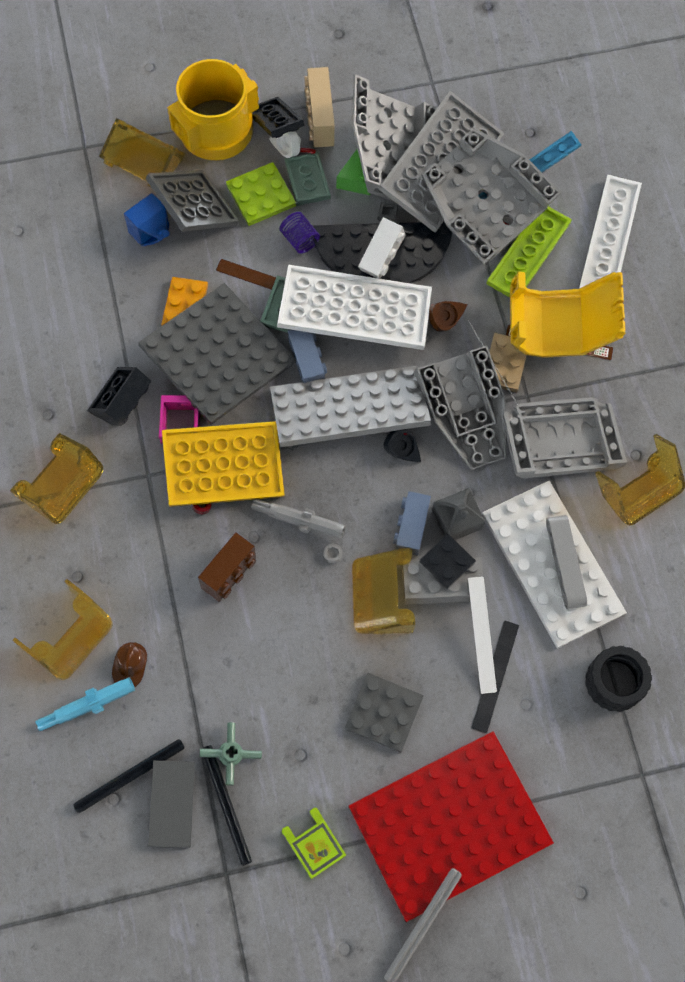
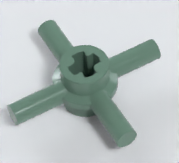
[199,722,262,786]

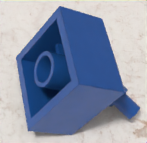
[124,193,169,246]

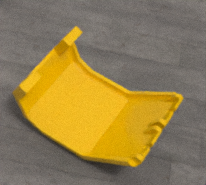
[510,271,626,358]

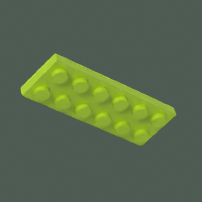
[486,207,572,297]

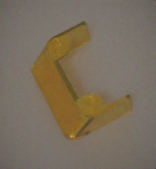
[595,434,685,526]
[12,579,113,680]

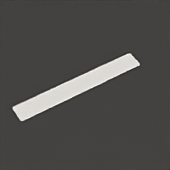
[468,577,497,694]

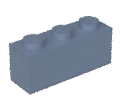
[288,330,327,383]
[393,491,431,556]

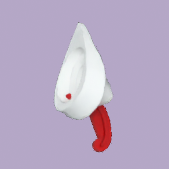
[269,131,316,158]

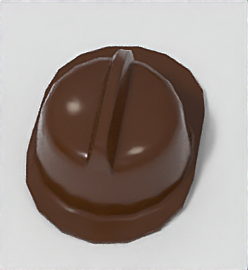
[112,642,147,687]

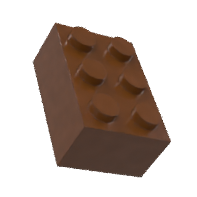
[198,533,256,602]

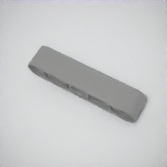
[546,515,587,609]

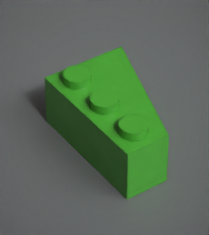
[336,149,371,196]

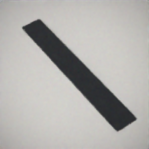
[472,621,519,733]

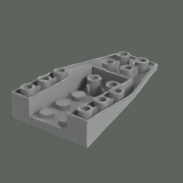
[413,345,506,470]

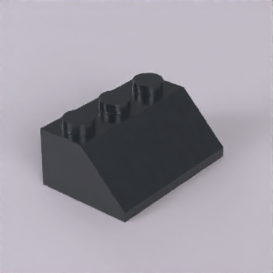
[87,367,152,426]

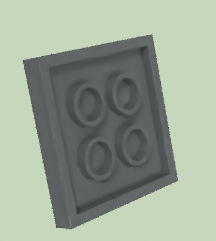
[345,673,424,753]

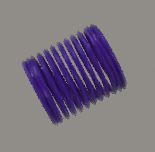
[279,212,320,253]

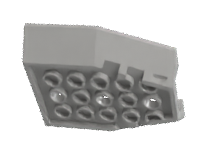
[352,74,437,202]
[422,128,561,264]

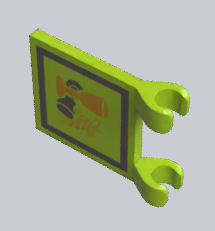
[281,807,346,879]

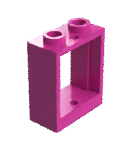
[159,395,200,444]

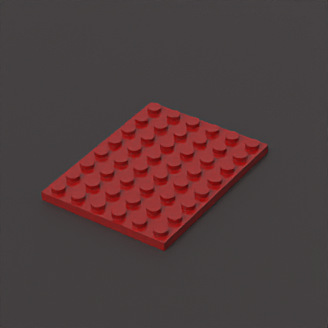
[348,731,554,922]

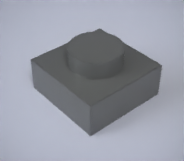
[377,201,398,223]

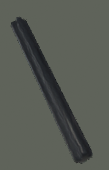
[73,739,185,813]
[202,745,252,866]

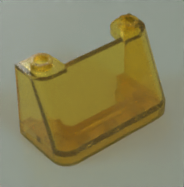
[99,118,186,187]
[10,433,103,524]

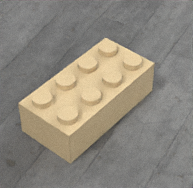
[304,67,335,148]

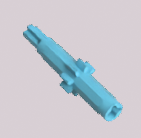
[36,677,135,731]

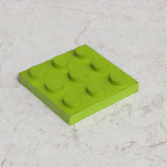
[226,162,296,226]

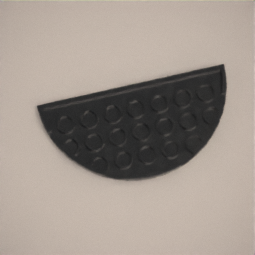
[311,221,452,283]

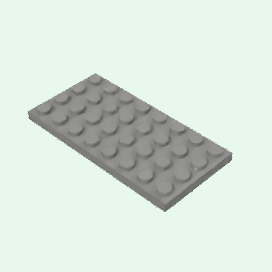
[378,91,505,232]
[270,366,431,447]

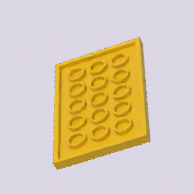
[162,421,285,507]

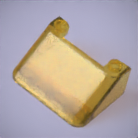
[352,548,415,634]

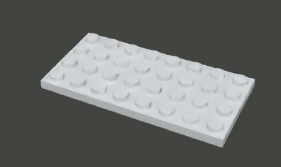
[277,265,432,350]
[482,481,627,649]

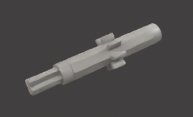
[251,499,346,539]

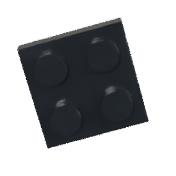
[419,534,476,589]

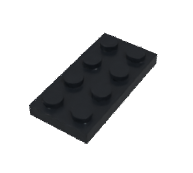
[252,96,305,138]

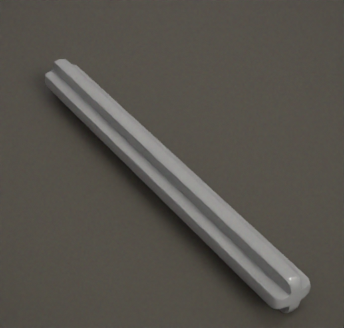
[384,868,462,982]

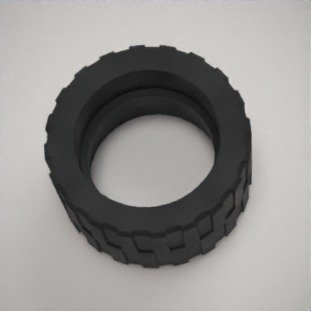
[585,645,652,712]

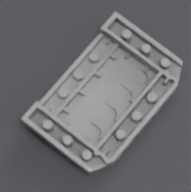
[502,397,627,478]

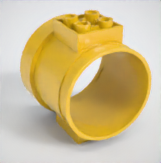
[167,59,259,160]

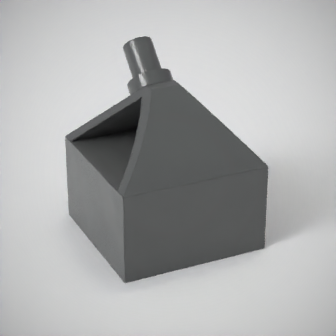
[432,488,485,540]

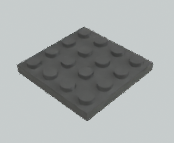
[145,170,239,232]

